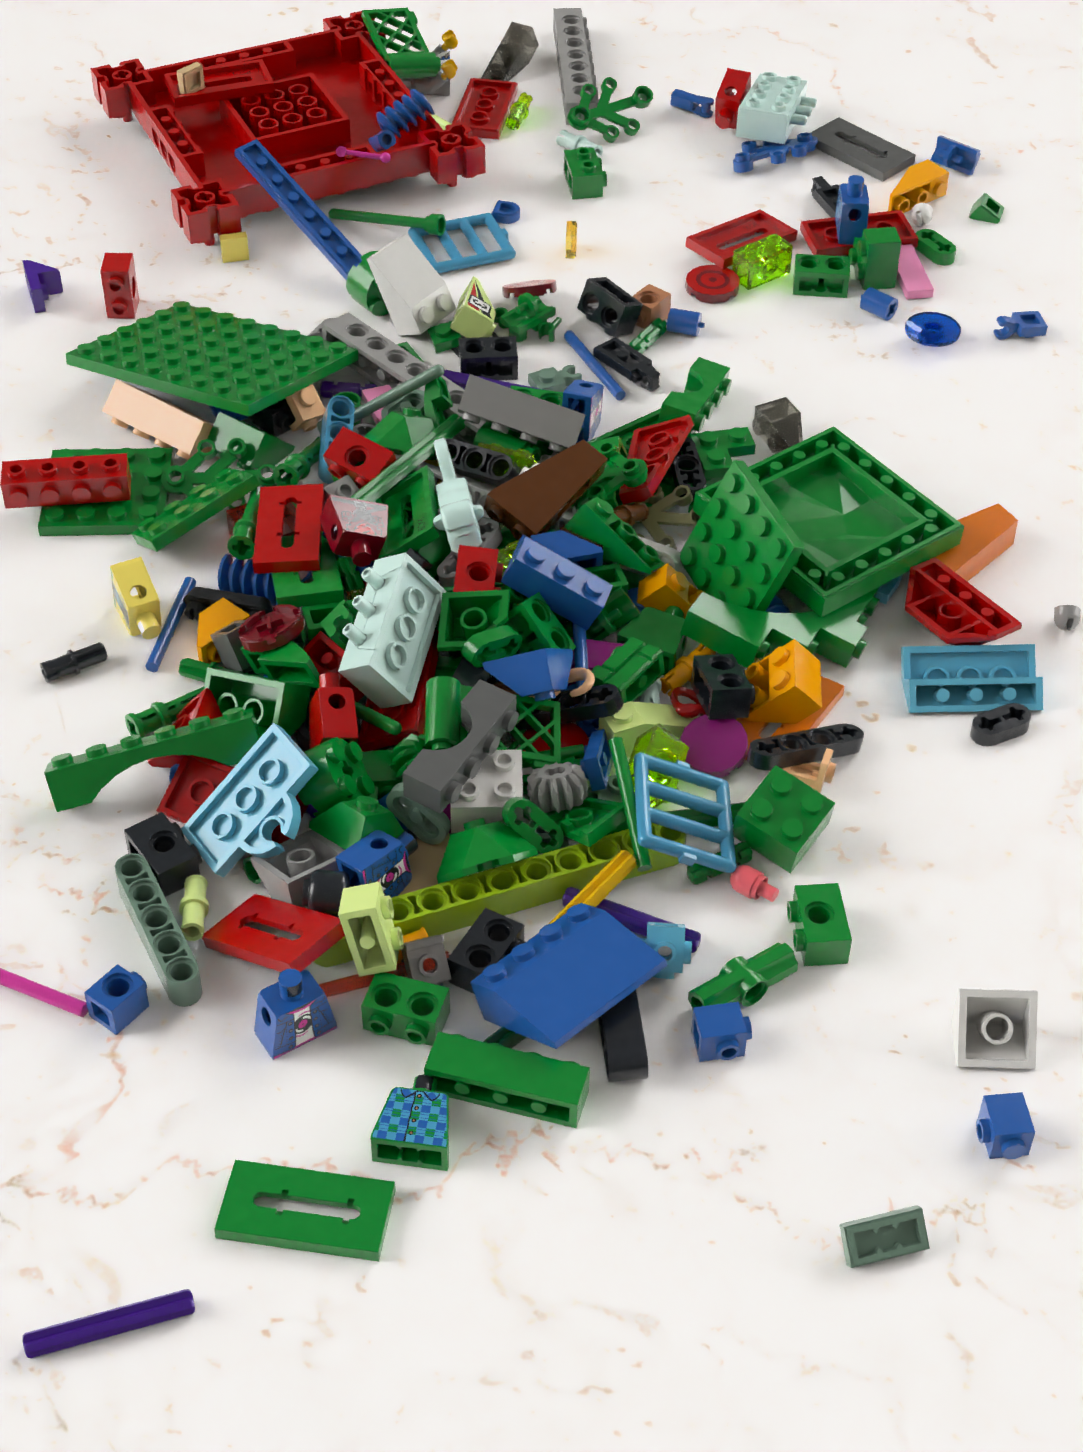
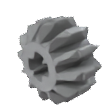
[527,762,588,813]

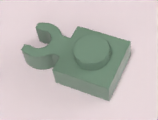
[528,365,582,392]

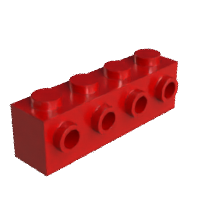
[0,453,131,509]

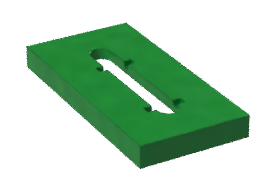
[376,465,440,559]
[271,532,344,607]
[214,1159,396,1262]

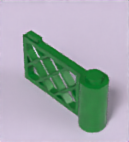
[361,7,441,80]
[425,676,561,770]

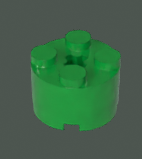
[346,251,389,316]
[298,737,375,817]

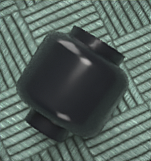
[302,869,357,917]

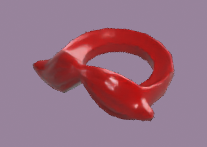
[670,687,706,718]

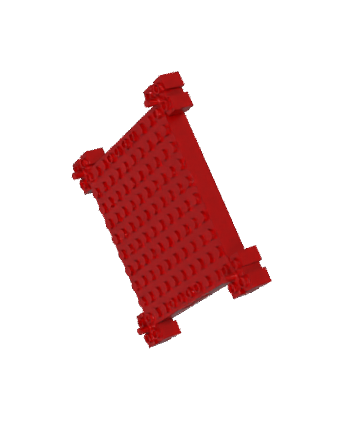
[90,11,486,246]

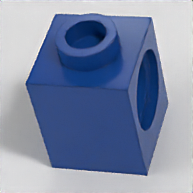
[84,964,149,1035]

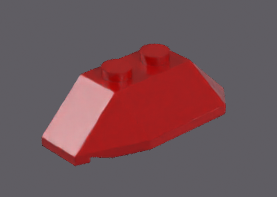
[904,557,1022,646]

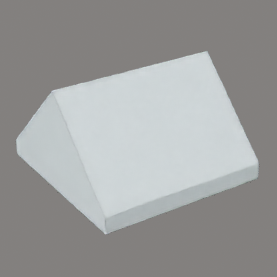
[951,988,1038,1069]

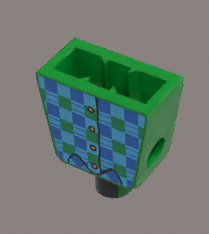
[370,1075,449,1171]

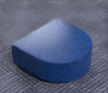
[491,200,520,224]

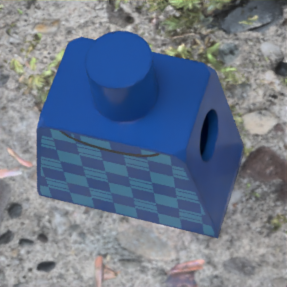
[835,175,869,245]

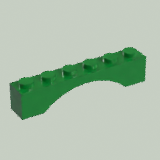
[44,707,261,812]

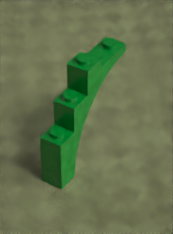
[680,587,880,668]

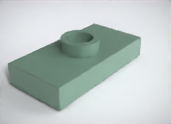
[839,1205,930,1268]

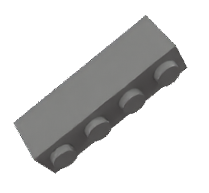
[458,374,585,453]

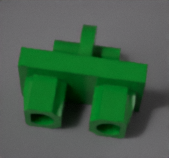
[500,292,556,343]
[586,586,640,641]

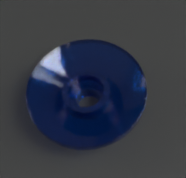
[905,312,961,347]

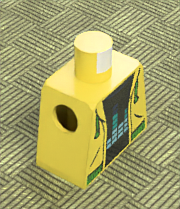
[110,557,162,639]

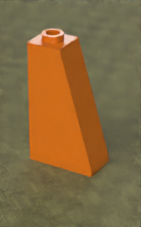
[936,503,1018,582]

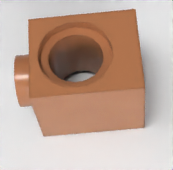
[633,284,671,329]

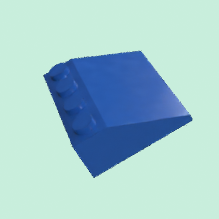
[470,903,668,1049]

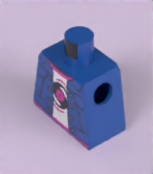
[562,380,604,443]
[335,830,418,898]
[254,969,338,1060]

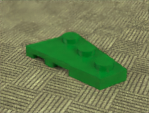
[523,797,626,847]

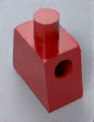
[715,68,751,129]
[309,672,359,749]

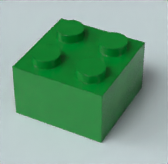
[733,765,836,874]

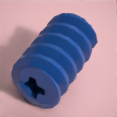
[376,89,435,138]
[217,554,277,606]

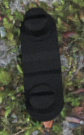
[183,587,273,621]

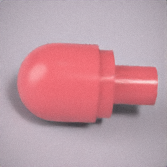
[730,865,779,902]

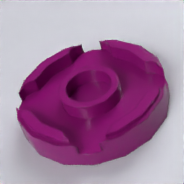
[680,714,748,778]

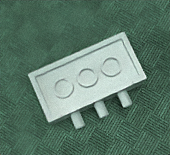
[736,72,817,144]
[338,552,447,709]

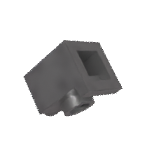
[401,935,451,986]

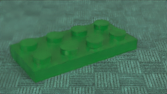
[131,468,260,552]

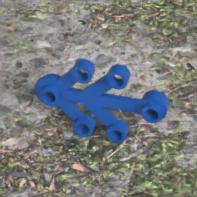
[733,132,818,173]

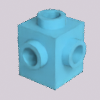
[640,922,692,979]

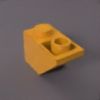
[637,563,705,619]
[197,597,250,664]

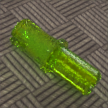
[505,92,533,130]

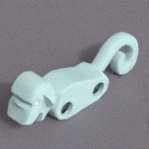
[433,438,484,553]

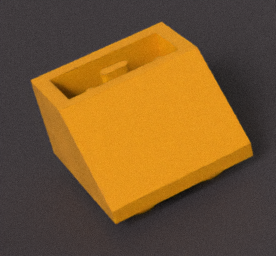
[744,639,822,724]

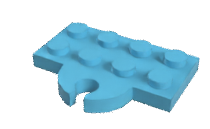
[181,723,319,878]

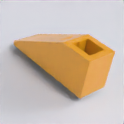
[888,159,949,213]

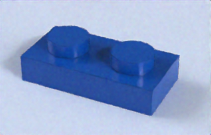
[580,729,613,791]

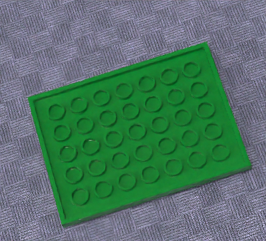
[66,301,359,417]

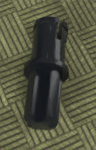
[40,642,108,683]

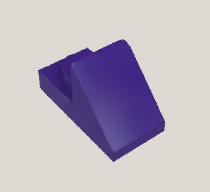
[22,260,63,313]

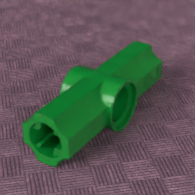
[688,942,799,1010]

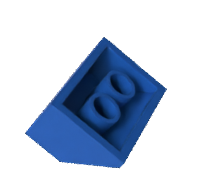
[500,534,613,630]

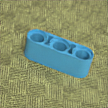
[318,395,355,485]

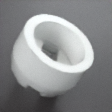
[911,203,933,226]

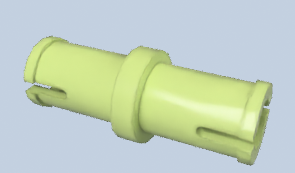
[179,875,209,941]

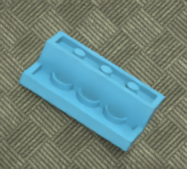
[901,644,1043,713]

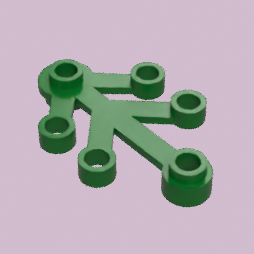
[567,77,653,143]
[161,438,277,514]
[571,441,648,508]

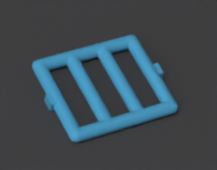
[408,213,516,274]
[634,752,736,873]

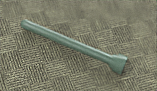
[317,364,444,440]

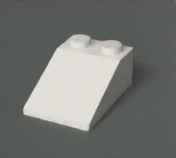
[367,234,456,336]

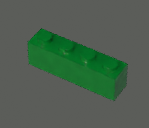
[424,1031,590,1129]

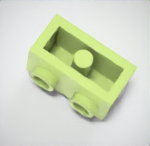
[338,882,404,977]

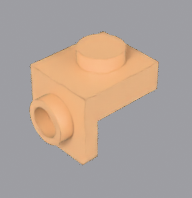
[285,384,326,432]
[783,748,837,793]

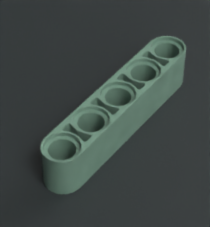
[114,853,203,1007]

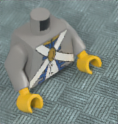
[401,30,458,96]

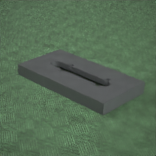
[810,117,916,182]

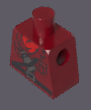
[319,494,388,567]

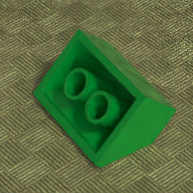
[204,667,311,737]

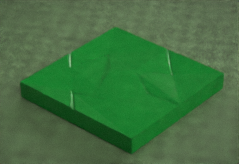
[693,426,964,617]

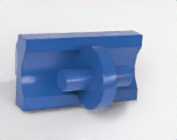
[931,135,981,175]

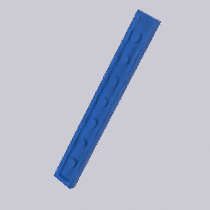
[235,139,362,280]

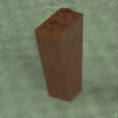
[484,439,608,541]

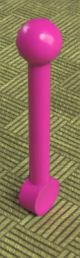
[336,146,391,163]

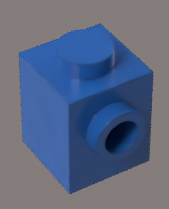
[691,1002,752,1062]
[976,1092,1035,1159]

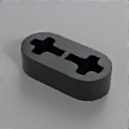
[970,703,1031,747]

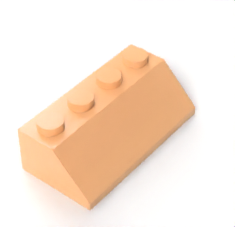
[102,379,213,461]

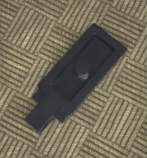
[811,176,839,218]
[593,337,660,391]

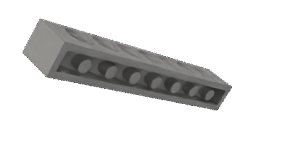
[553,8,599,125]
[322,312,485,444]

